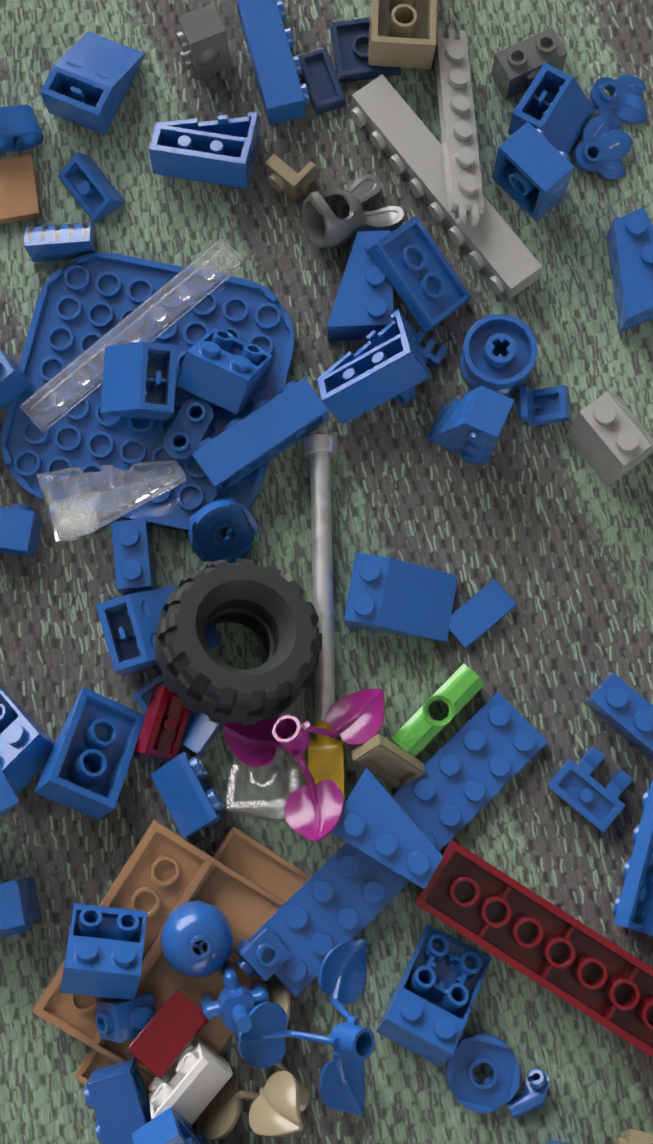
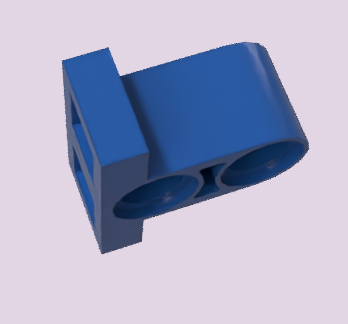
[0,105,44,153]

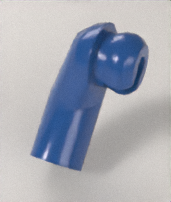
[506,1068,550,1119]

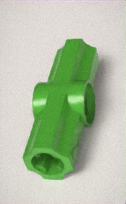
[390,663,485,757]

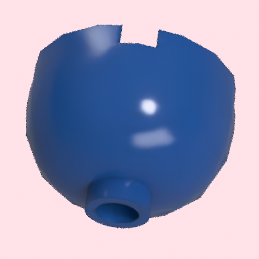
[160,900,234,978]

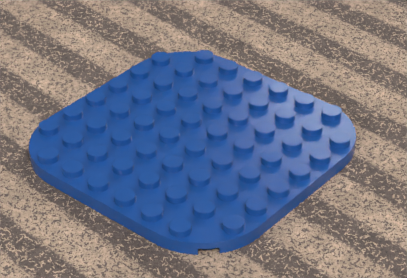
[1,252,295,532]

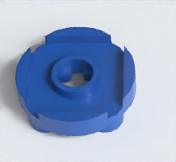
[188,497,258,563]
[445,1033,520,1113]

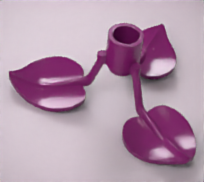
[223,689,384,842]

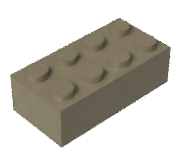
[368,0,437,69]

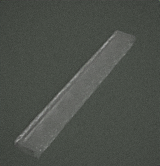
[19,237,245,433]

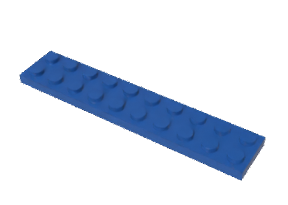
[247,692,548,997]

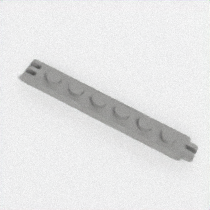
[434,27,484,227]

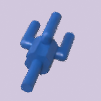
[200,961,269,1037]

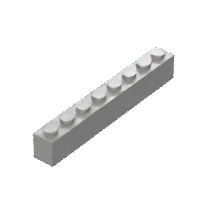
[350,74,543,302]

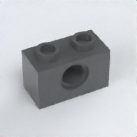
[176,3,232,80]
[491,27,567,100]

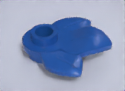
[590,75,647,131]
[574,116,633,180]

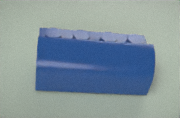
[613,781,653,936]

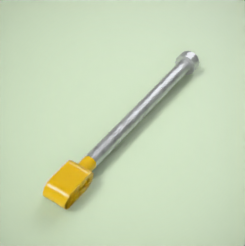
[303,434,345,804]

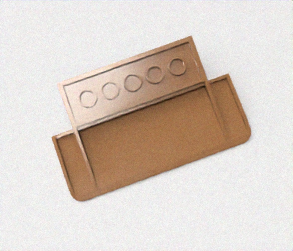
[32,820,311,1101]

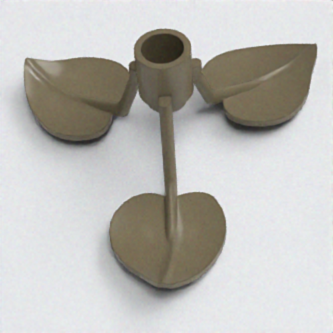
[197,983,310,1141]

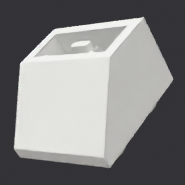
[148,1036,233,1125]

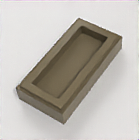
[352,734,426,789]

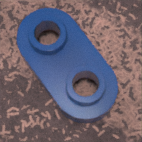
[163,398,215,463]

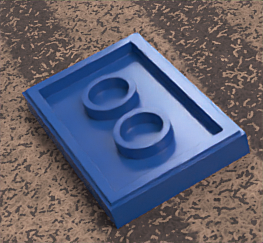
[368,216,472,333]

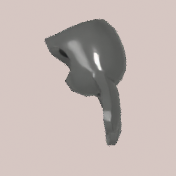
[302,174,405,248]

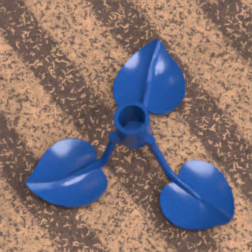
[237,939,375,1115]

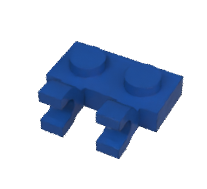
[546,747,633,833]

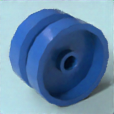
[459,314,538,397]

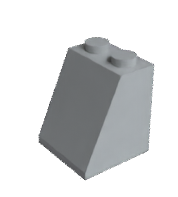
[566,392,653,487]

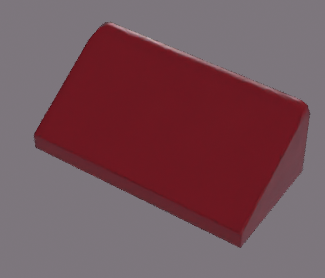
[135,684,191,761]
[128,990,209,1080]

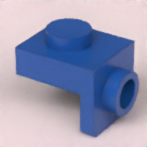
[516,385,571,426]
[232,929,291,982]
[95,992,155,1043]

